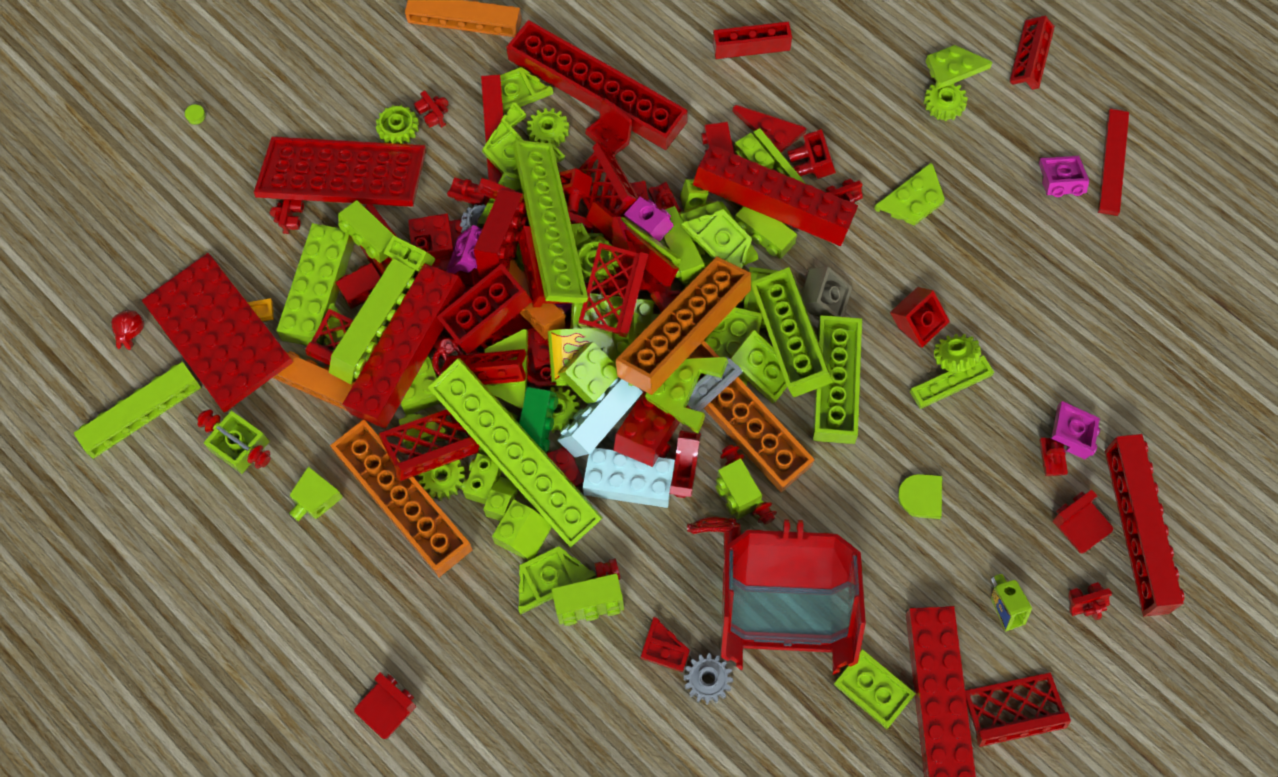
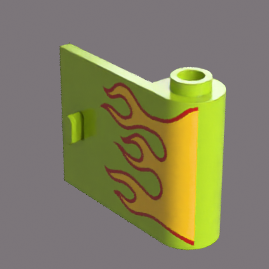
[548,328,614,386]

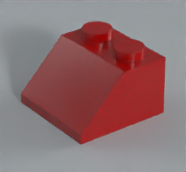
[890,287,950,348]

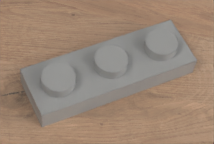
[687,356,742,411]

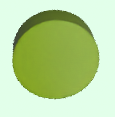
[185,104,206,125]

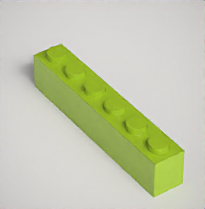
[73,362,201,459]

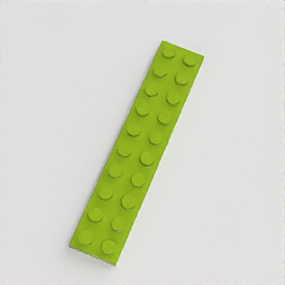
[513,140,588,303]
[428,358,603,548]

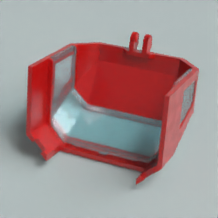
[721,519,866,675]

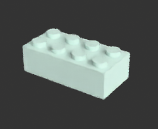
[557,377,643,457]
[583,448,675,508]

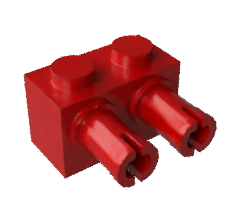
[788,129,836,179]
[559,168,593,214]

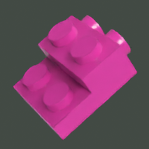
[1039,156,1089,197]
[446,225,482,274]
[1051,401,1100,459]

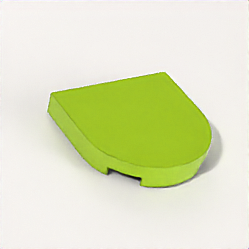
[898,474,942,519]

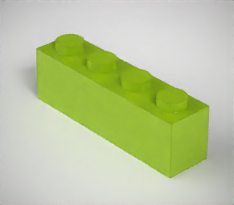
[660,206,705,284]

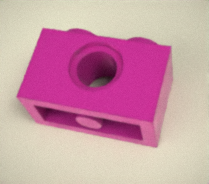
[624,197,674,242]

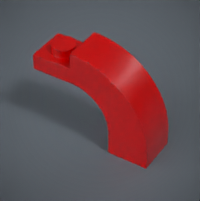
[669,430,701,498]

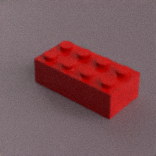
[474,190,529,278]
[436,263,533,355]
[614,391,688,467]

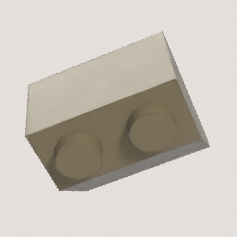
[801,266,852,317]

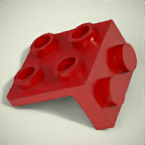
[585,98,632,156]
[1052,490,1113,554]
[354,672,417,739]

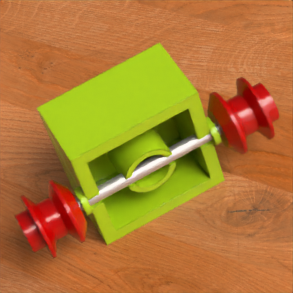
[197,409,271,474]
[715,445,777,525]

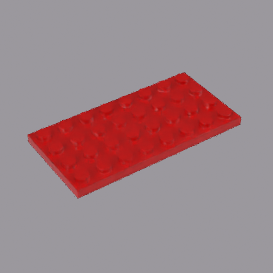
[254,137,426,207]
[142,253,293,413]

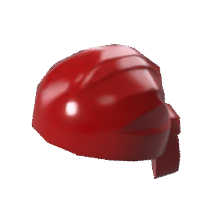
[111,310,144,350]

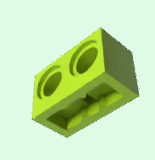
[384,235,435,273]

